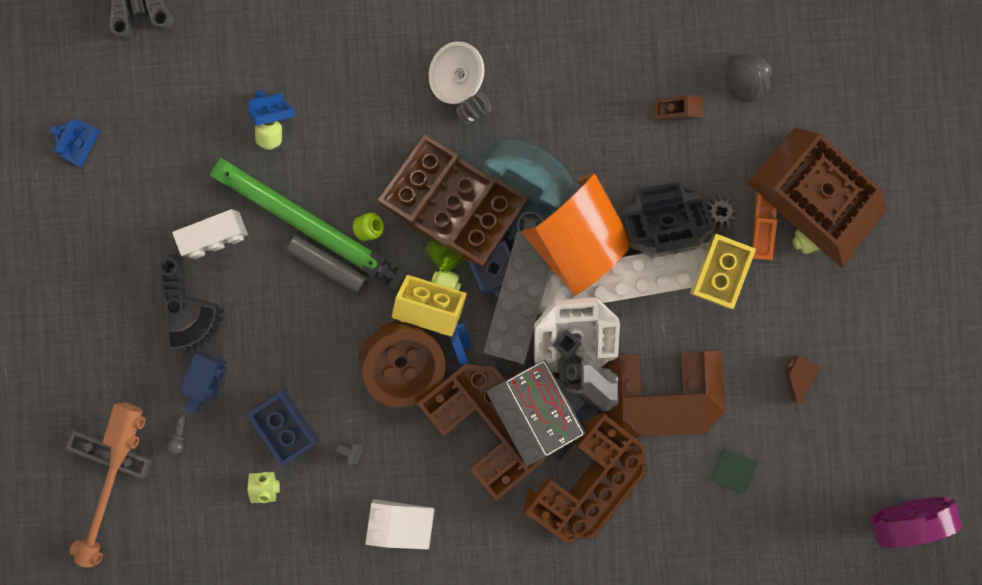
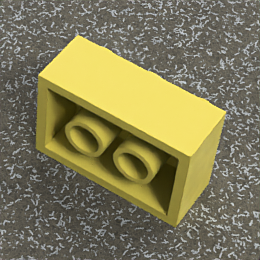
[690,234,756,309]
[392,275,467,336]

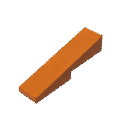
[752,192,777,260]

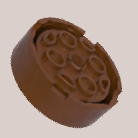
[358,321,446,408]

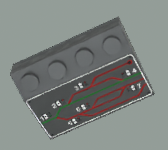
[486,359,585,466]

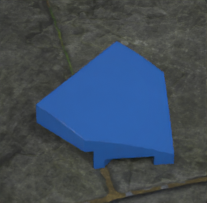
[248,90,295,126]
[50,119,100,167]
[451,323,472,367]

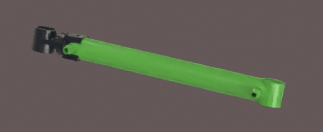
[209,157,411,292]

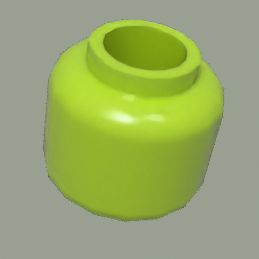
[353,213,384,241]

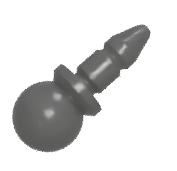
[167,415,185,455]

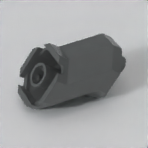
[558,350,618,411]

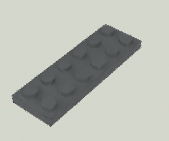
[483,231,550,364]

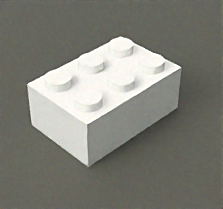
[172,209,248,259]

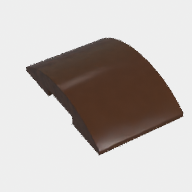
[378,134,529,267]

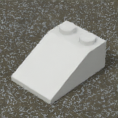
[366,499,434,549]

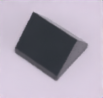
[552,329,582,359]

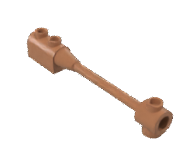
[70,402,145,567]

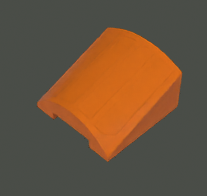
[522,173,630,296]

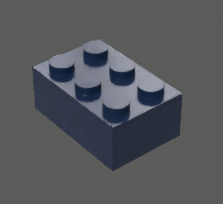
[246,390,319,467]

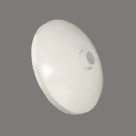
[429,41,484,104]

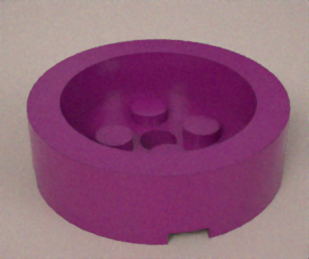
[870,497,963,548]

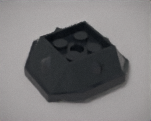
[622,182,715,258]

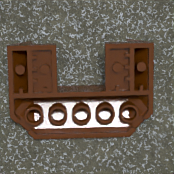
[601,350,725,437]
[417,364,545,501]
[523,413,646,544]

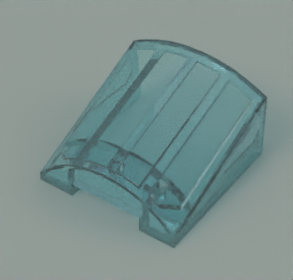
[484,140,574,213]

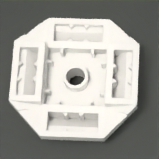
[534,297,620,373]

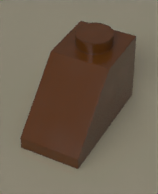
[654,95,703,120]
[785,355,821,404]

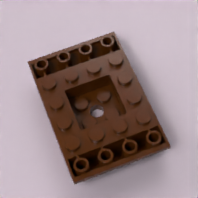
[748,128,886,268]

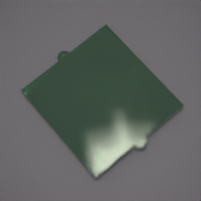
[712,448,758,493]

